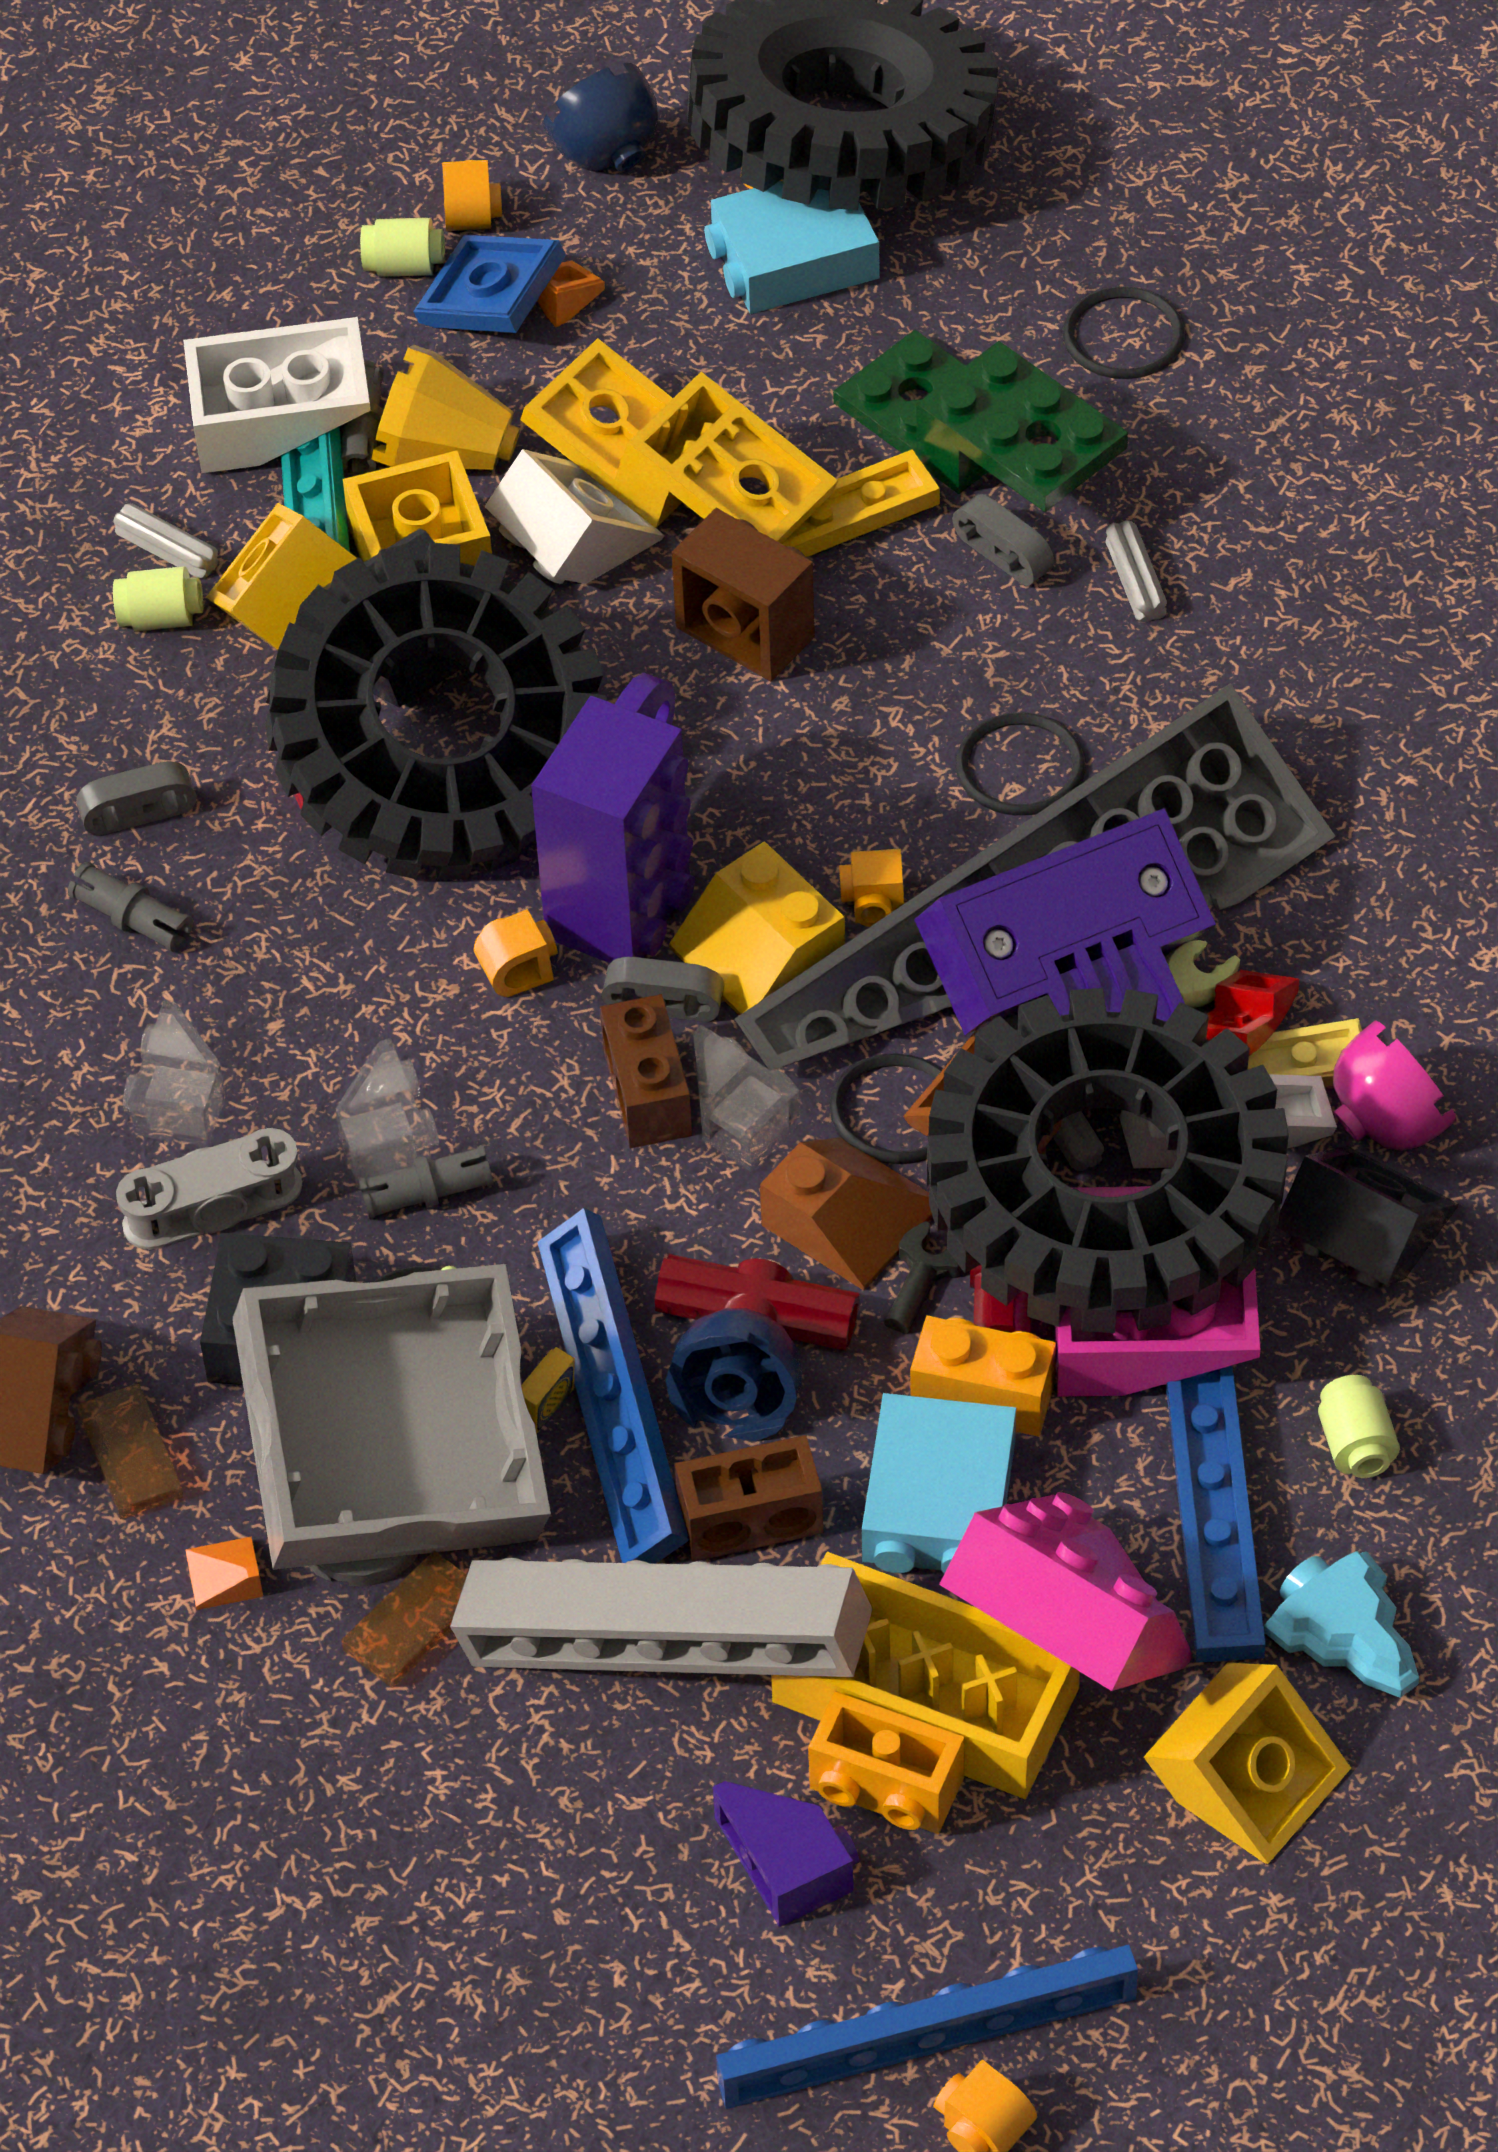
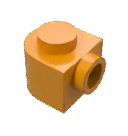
[442,160,502,231]
[839,849,904,927]
[474,909,558,997]
[933,2060,1037,2152]

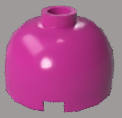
[1333,1020,1457,1151]

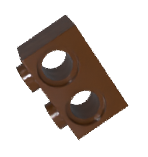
[600,994,692,1149]
[675,1435,824,1562]

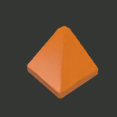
[537,260,605,327]
[185,1536,263,1610]

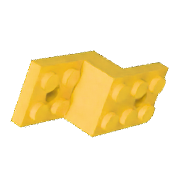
[520,338,838,544]

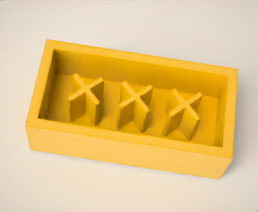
[771,1552,1080,1799]

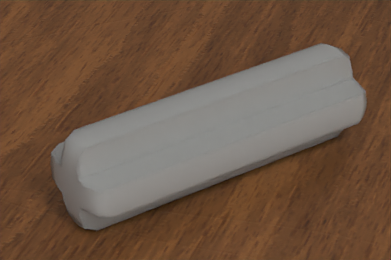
[113,503,219,579]
[1105,520,1167,622]

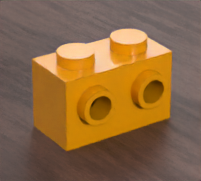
[910,1315,1056,1437]
[808,1691,965,1835]

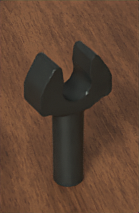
[884,1221,962,1334]

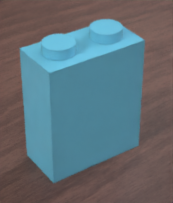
[704,180,880,314]
[862,1393,1016,1574]

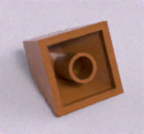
[760,1137,933,1291]

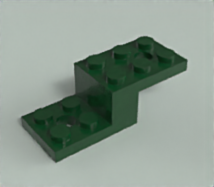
[833,330,1128,512]

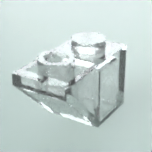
[123,1001,226,1147]
[693,1024,801,1173]
[336,1038,439,1191]

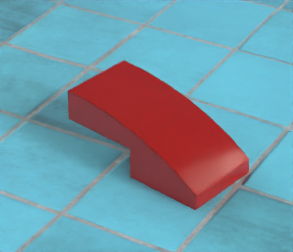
[1206,970,1299,1056]

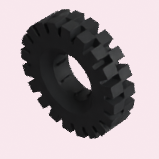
[687,0,999,210]
[265,542,607,881]
[927,988,1289,1333]

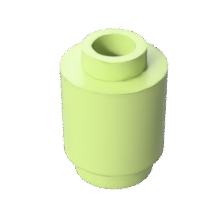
[360,218,445,277]
[113,566,204,631]
[1318,1375,1400,1478]

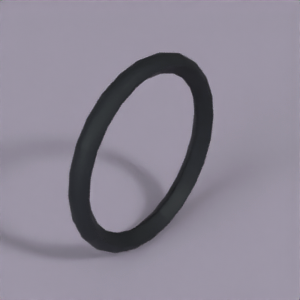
[1062,286,1185,379]
[956,712,1085,816]
[829,1053,942,1164]

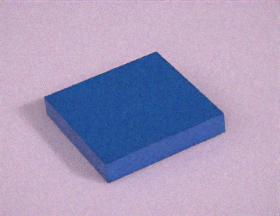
[413,235,566,333]

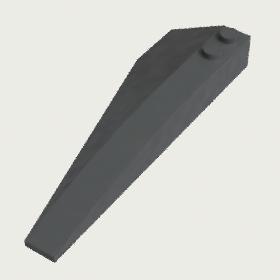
[735,683,1336,1072]

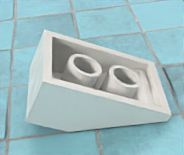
[183,317,371,473]

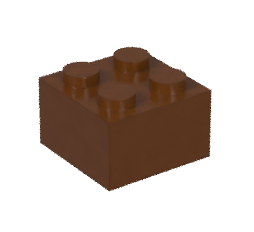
[671,508,815,682]

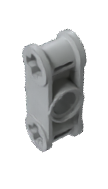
[116,1128,303,1250]

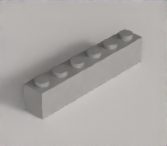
[450,1558,872,1677]

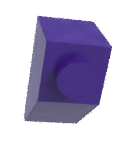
[713,1781,859,1927]

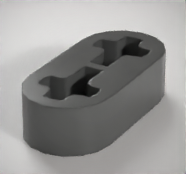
[952,494,1054,587]
[76,761,197,836]
[601,957,725,1022]

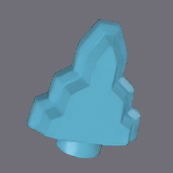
[1263,1551,1419,1698]

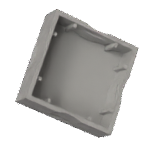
[233,1264,551,1570]

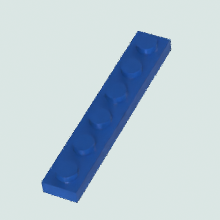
[537,1208,689,1564]
[1166,1365,1265,1663]
[716,1945,1138,2109]

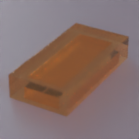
[76,1383,184,1520]
[341,1550,467,1689]

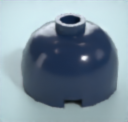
[543,63,658,171]
[666,1308,802,1441]

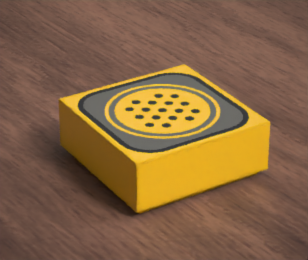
[521,1347,575,1434]

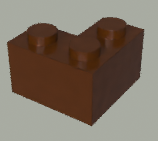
[0,1306,102,1474]

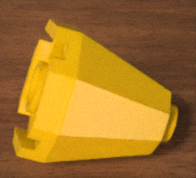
[371,345,521,470]

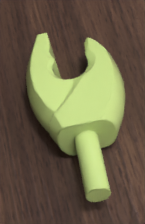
[1165,940,1240,1008]

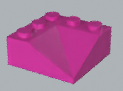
[1055,1186,1260,1397]
[939,1492,1193,1691]

